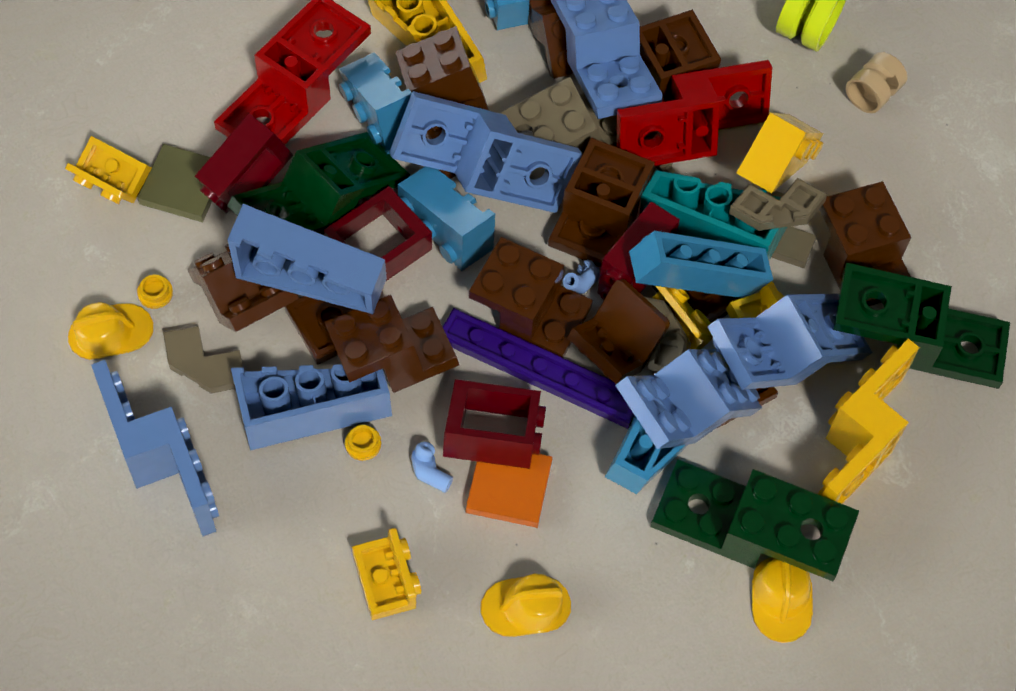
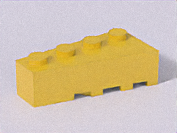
[368,0,487,83]

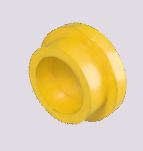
[137,274,173,309]
[345,425,381,461]

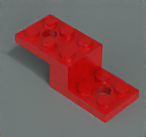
[214,0,371,145]
[617,60,773,166]

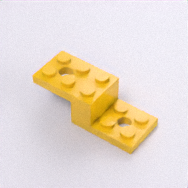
[817,338,920,504]

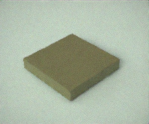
[138,144,212,223]

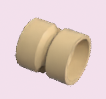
[845,52,908,113]

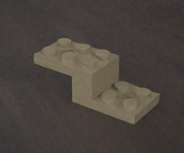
[500,77,624,159]

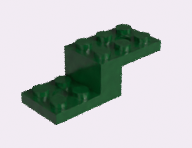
[228,132,410,235]
[833,263,1010,389]
[650,459,859,581]

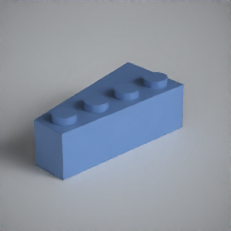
[227,204,387,314]
[231,364,392,451]

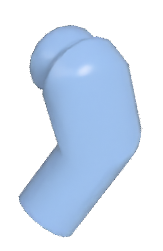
[563,260,600,294]
[411,442,453,493]

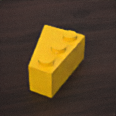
[736,112,824,194]

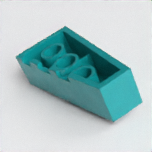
[640,170,787,260]

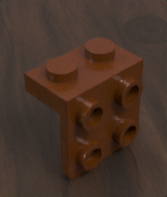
[567,279,670,384]

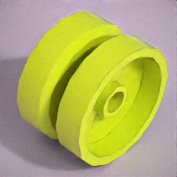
[776,0,846,52]

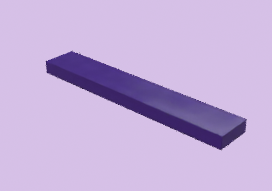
[442,308,635,429]

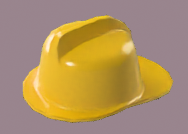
[68,302,153,360]
[752,557,813,643]
[481,573,571,637]

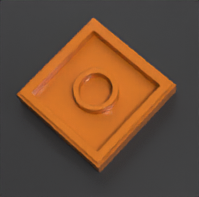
[466,454,553,528]

